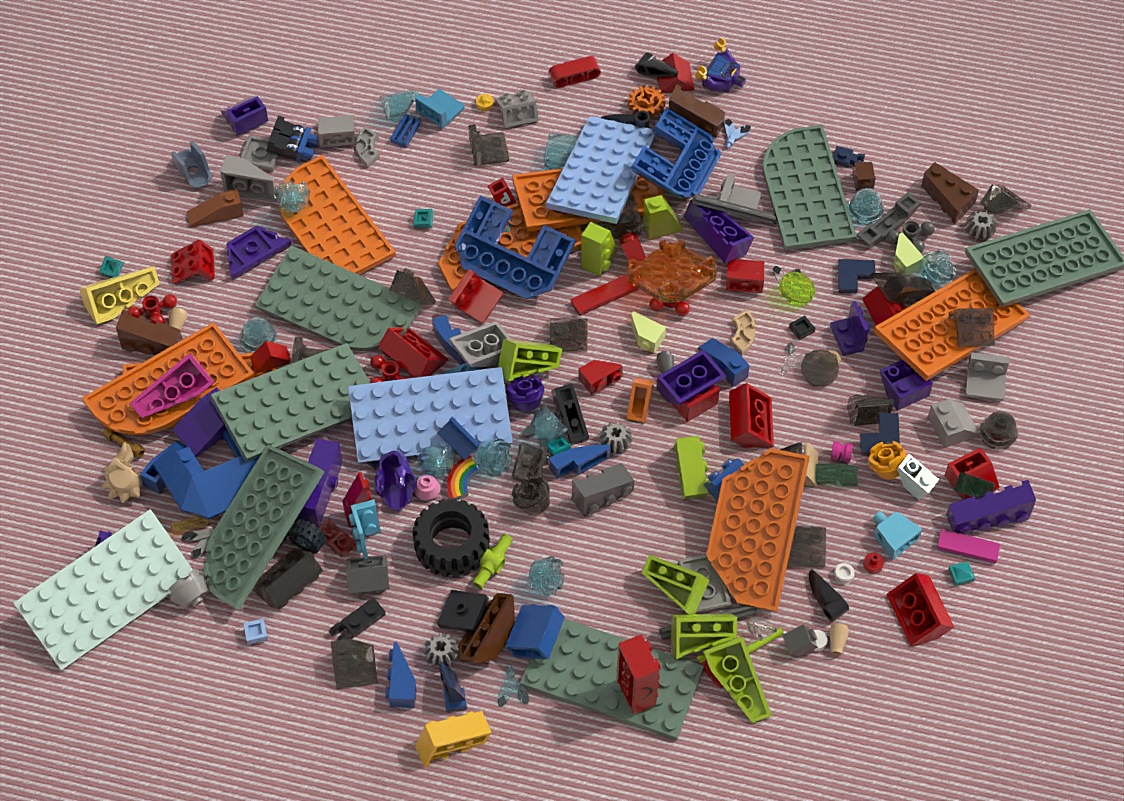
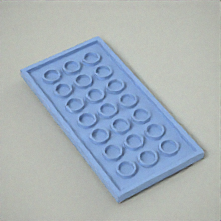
[546,116,657,224]
[348,367,513,464]

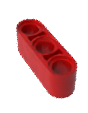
[548,56,601,88]

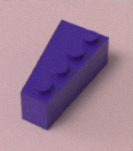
[683,199,754,263]
[946,480,1036,534]

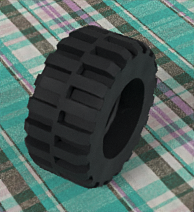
[413,498,490,577]

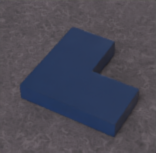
[838,259,876,293]
[860,413,900,453]

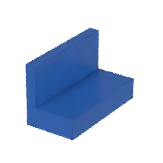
[437,416,480,461]

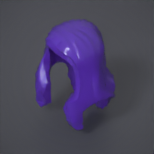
[374,451,416,511]

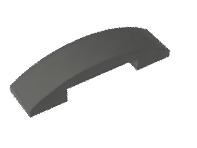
[856,192,921,247]

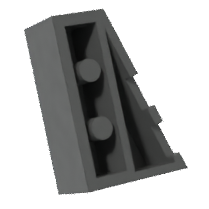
[572,463,634,517]

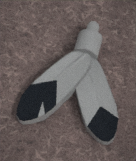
[182,527,216,558]

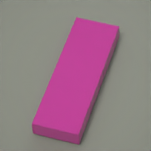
[937,529,1000,564]

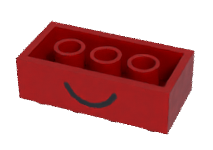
[616,634,661,715]

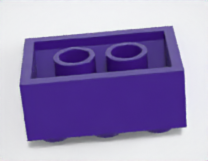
[656,349,726,405]

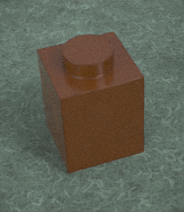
[852,162,876,191]

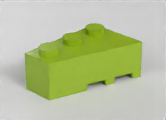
[498,339,562,381]
[672,436,709,500]
[671,614,737,659]

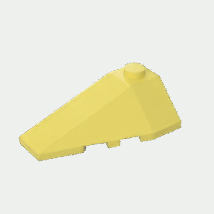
[79,266,160,324]

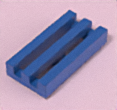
[390,113,422,148]

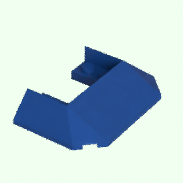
[629,108,721,197]
[455,195,577,299]
[153,430,259,519]

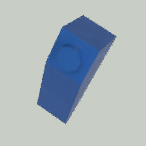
[698,338,750,387]

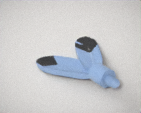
[724,119,751,148]

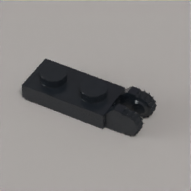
[329,598,386,645]

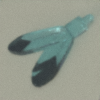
[497,664,529,707]

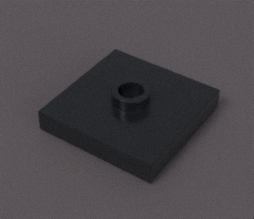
[437,590,489,633]

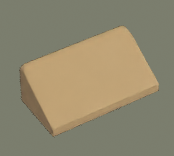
[803,443,819,487]

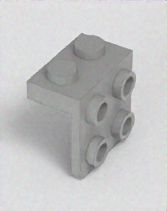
[717,173,761,221]

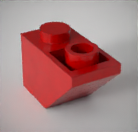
[619,232,647,265]
[578,360,623,394]

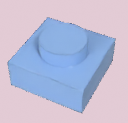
[243,619,268,644]

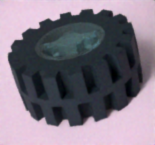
[288,519,327,554]

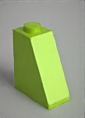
[643,195,683,240]

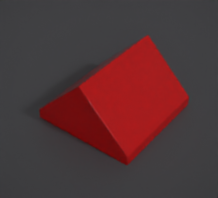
[657,53,694,94]
[671,385,720,422]

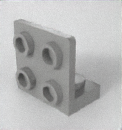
[495,90,539,128]
[318,115,356,148]
[966,352,1010,401]

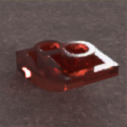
[319,518,356,558]

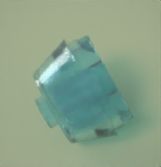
[274,181,310,212]
[848,188,884,225]
[919,250,956,287]
[239,317,277,353]
[530,405,569,444]
[475,439,513,477]
[416,445,455,477]
[529,556,565,596]

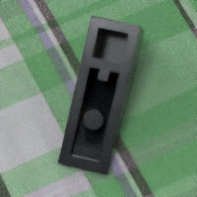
[551,383,589,444]

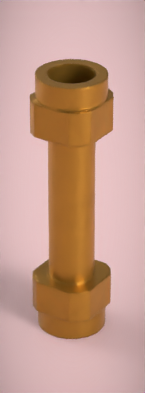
[102,427,145,458]

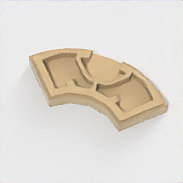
[730,309,755,356]

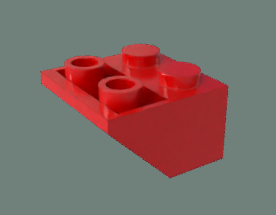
[862,285,908,326]
[945,447,1000,500]

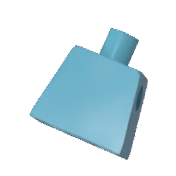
[872,511,922,560]

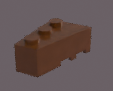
[668,85,725,138]
[921,162,979,225]
[116,310,183,355]

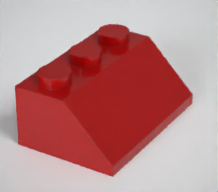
[378,327,448,378]
[729,383,774,448]
[886,573,955,646]

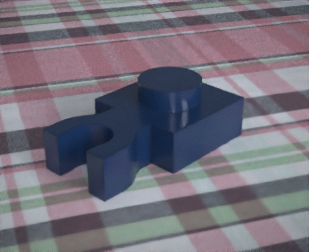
[833,146,865,168]

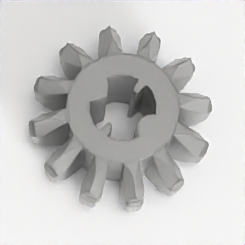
[966,209,997,241]
[600,420,633,455]
[423,632,459,667]

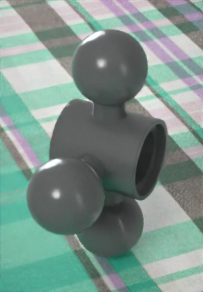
[886,221,935,253]

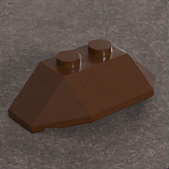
[458,593,515,664]

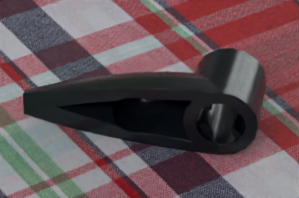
[635,52,678,77]
[601,110,650,128]
[808,569,849,622]

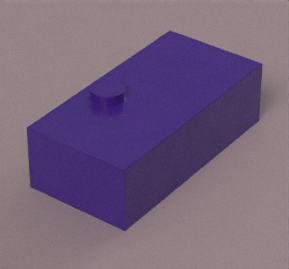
[295,438,343,528]

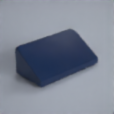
[439,662,465,704]

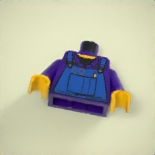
[694,37,746,92]

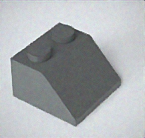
[346,555,389,595]

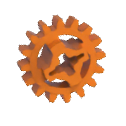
[628,85,666,119]

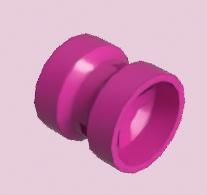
[831,441,853,463]

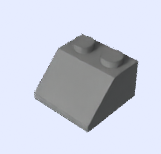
[928,399,980,448]

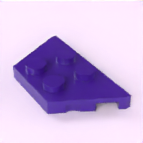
[226,225,292,279]

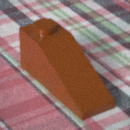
[187,189,244,228]

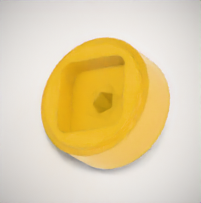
[476,94,494,111]

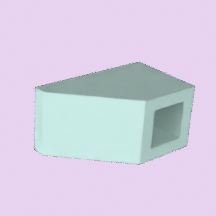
[897,454,939,500]

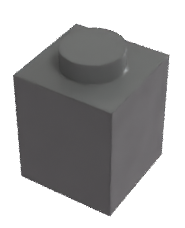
[782,624,818,658]

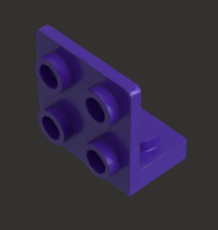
[830,301,870,356]

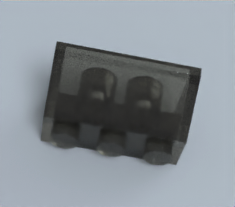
[870,273,936,305]
[252,548,323,609]

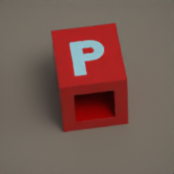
[487,177,516,207]

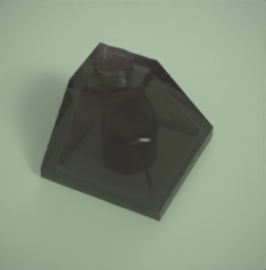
[980,184,1032,214]
[389,268,436,305]
[550,318,588,351]
[847,394,894,426]
[331,639,378,689]

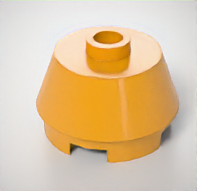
[868,441,907,480]

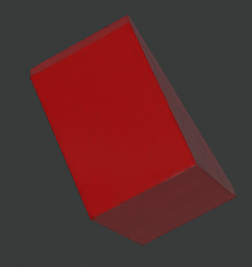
[250,341,292,374]

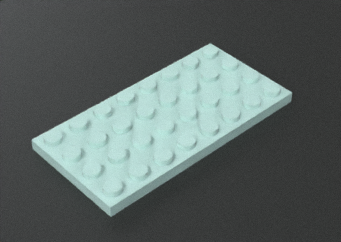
[13,509,193,671]

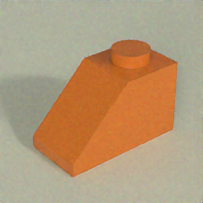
[626,378,654,423]

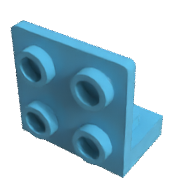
[349,500,381,560]

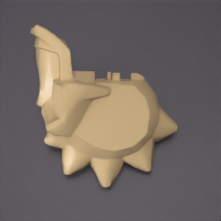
[102,442,142,503]

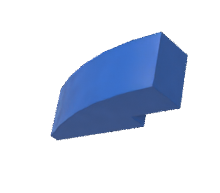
[432,315,466,365]
[549,445,610,479]

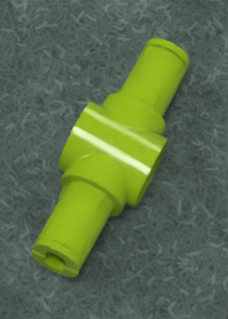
[472,533,513,590]

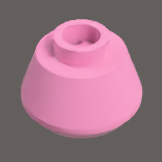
[414,475,441,500]

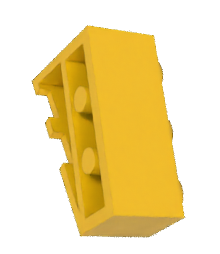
[415,711,492,767]

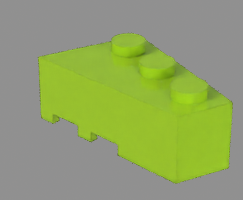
[581,222,618,276]
[641,554,709,614]

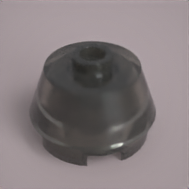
[979,411,1018,449]
[512,476,550,515]

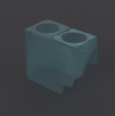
[544,133,577,170]

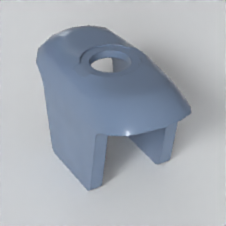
[171,141,212,188]

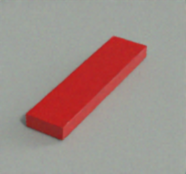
[570,271,644,316]

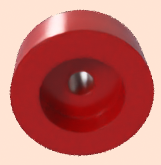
[863,552,884,574]

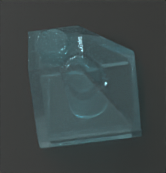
[379,89,418,122]

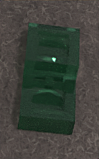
[816,463,858,487]
[954,472,996,499]

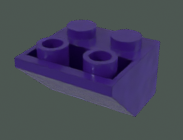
[221,96,268,136]
[879,360,933,411]

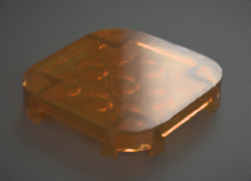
[627,240,717,303]

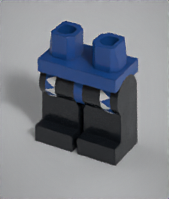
[266,115,319,163]

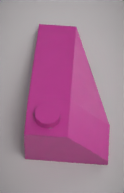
[130,353,214,418]

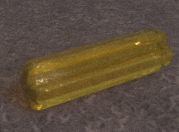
[171,515,210,535]

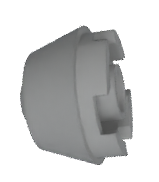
[167,570,208,609]

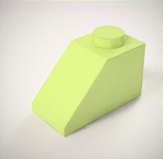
[893,232,924,277]
[631,311,666,353]

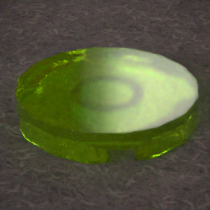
[779,272,816,306]

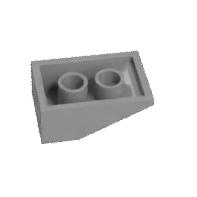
[220,155,278,203]
[449,321,512,367]

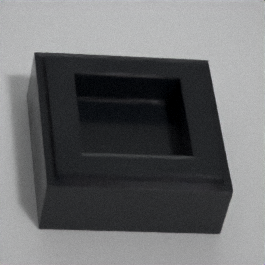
[789,315,816,340]

